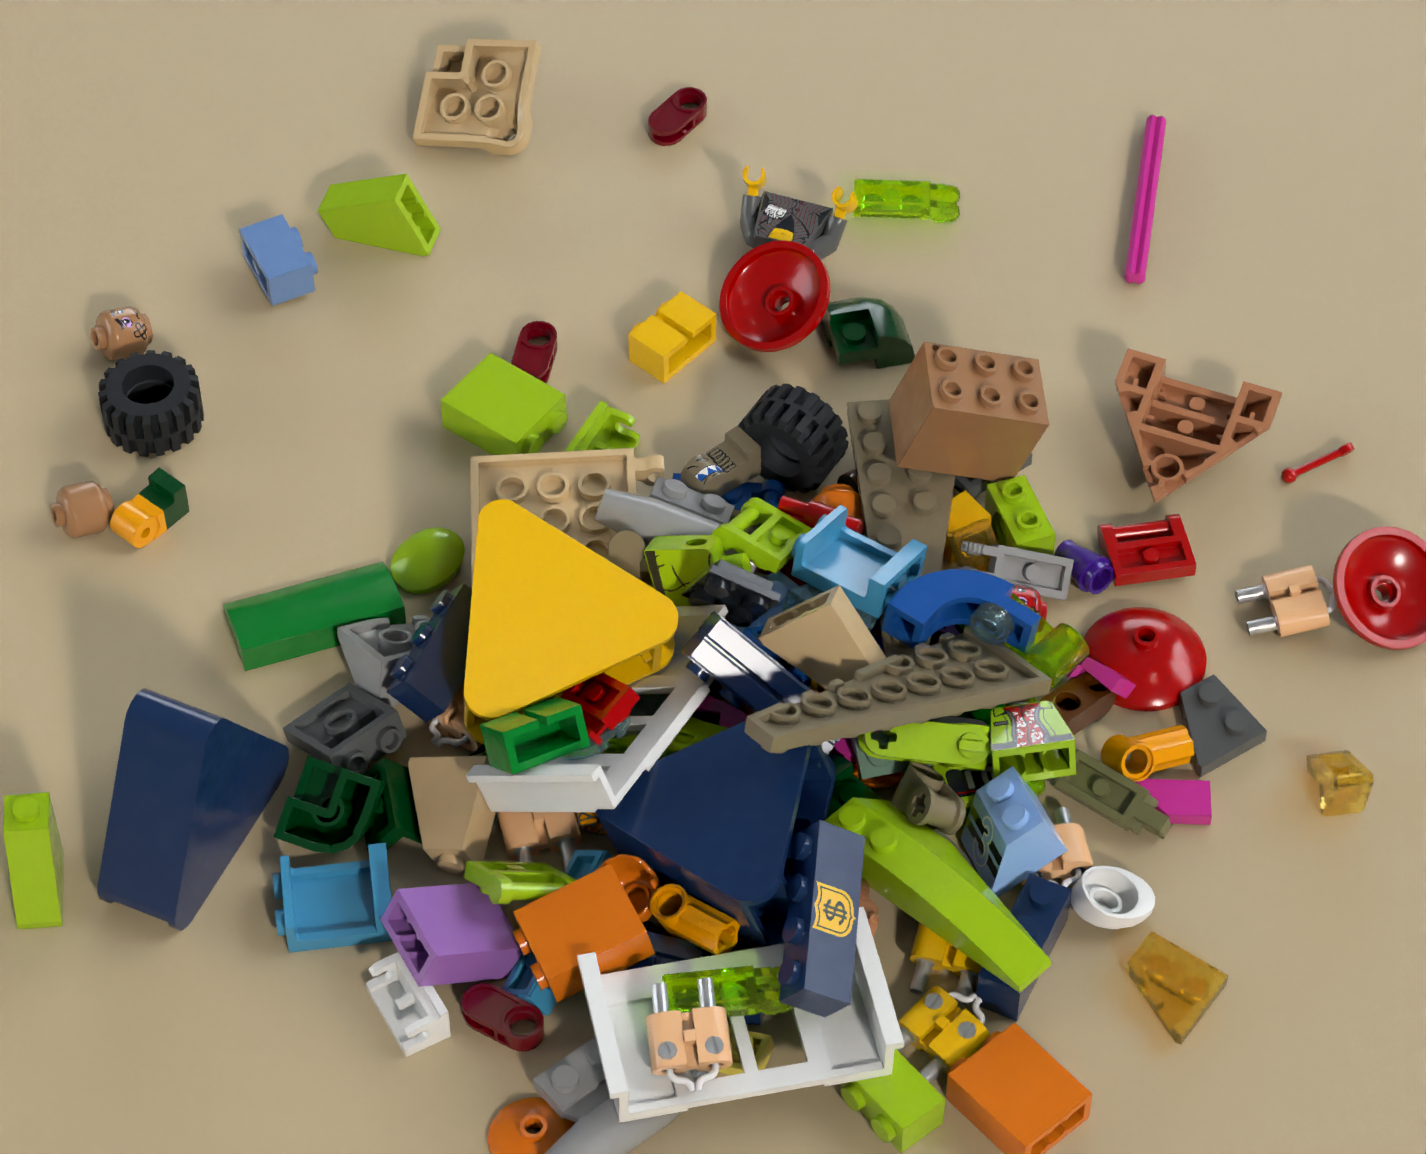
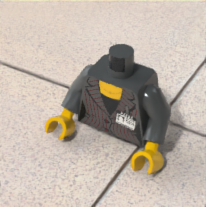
[740,165,858,260]

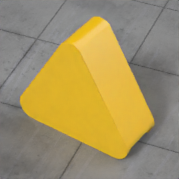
[464,499,678,744]

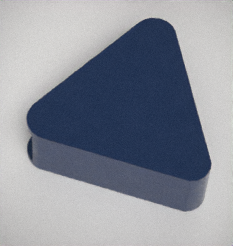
[97,688,289,931]
[595,703,836,948]

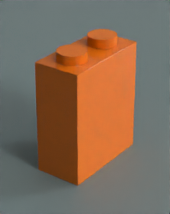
[512,864,655,1003]
[946,1022,1092,1154]

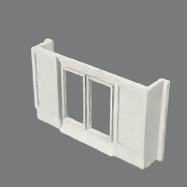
[466,605,728,812]
[577,907,904,1123]

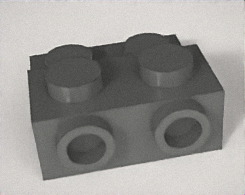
[283,682,407,774]

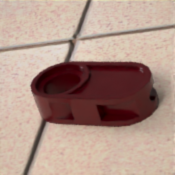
[648,87,707,146]
[511,321,557,383]
[462,983,545,1052]

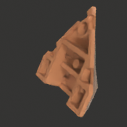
[1115,348,1282,504]

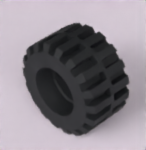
[98,350,204,457]
[738,384,849,493]

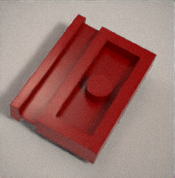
[560,672,640,746]

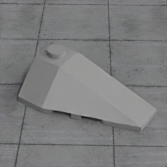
[337,615,430,707]

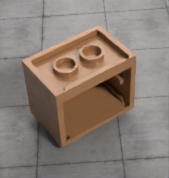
[888,342,1049,482]

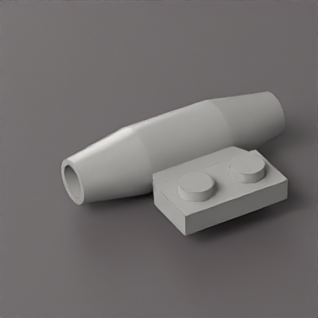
[595,476,756,574]
[533,1037,708,1154]

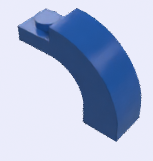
[881,569,1041,653]

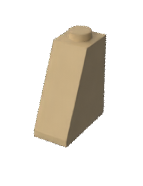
[759,585,886,690]
[408,756,496,874]

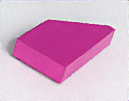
[1135,779,1212,825]

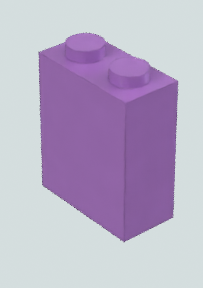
[380,883,522,987]

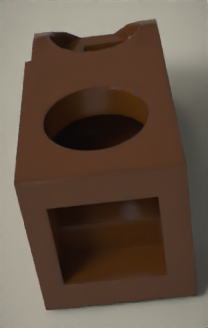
[1039,672,1117,735]

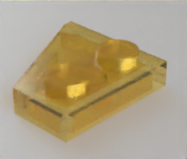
[1126,931,1228,1045]

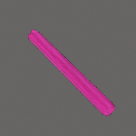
[1124,114,1166,285]

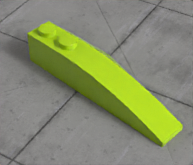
[824,797,1051,993]

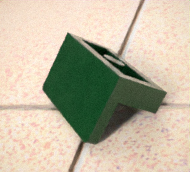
[362,757,422,851]

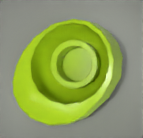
[390,527,465,594]

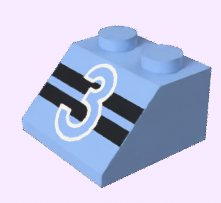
[961,766,1068,897]

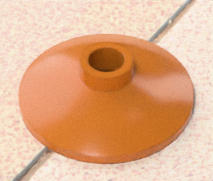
[488,1097,576,1154]

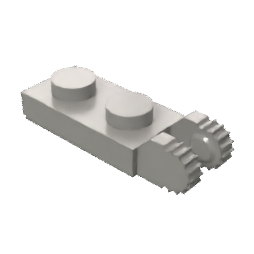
[957,541,1074,600]

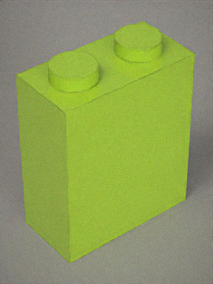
[440,352,568,455]

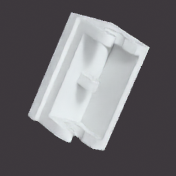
[366,952,451,1057]

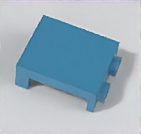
[791,505,927,619]
[272,843,392,953]

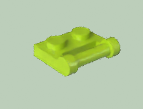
[712,498,812,574]
[464,860,576,904]

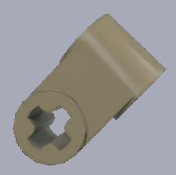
[890,762,966,835]

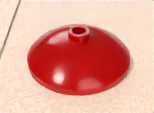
[719,240,831,352]
[1333,526,1426,650]
[1080,607,1207,712]

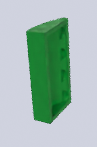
[223,562,406,671]

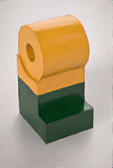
[110,467,190,548]

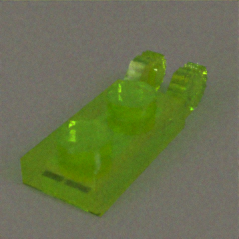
[853,179,960,223]
[662,966,794,1017]

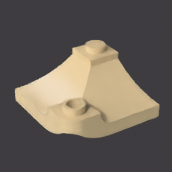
[412,39,542,155]

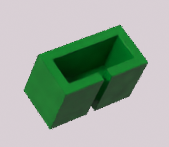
[480,697,590,775]

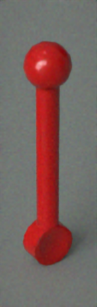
[1281,442,1355,484]

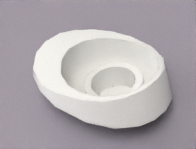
[1070,866,1155,930]

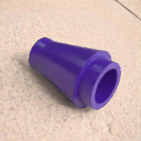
[1055,540,1114,594]

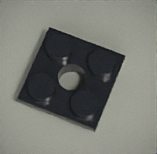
[681,559,781,627]

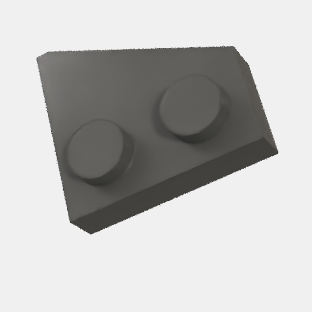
[1179,674,1267,777]

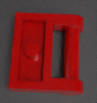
[1097,514,1197,586]

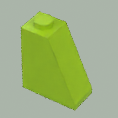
[317,173,441,256]
[3,792,64,930]

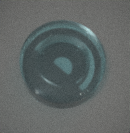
[969,603,1014,645]

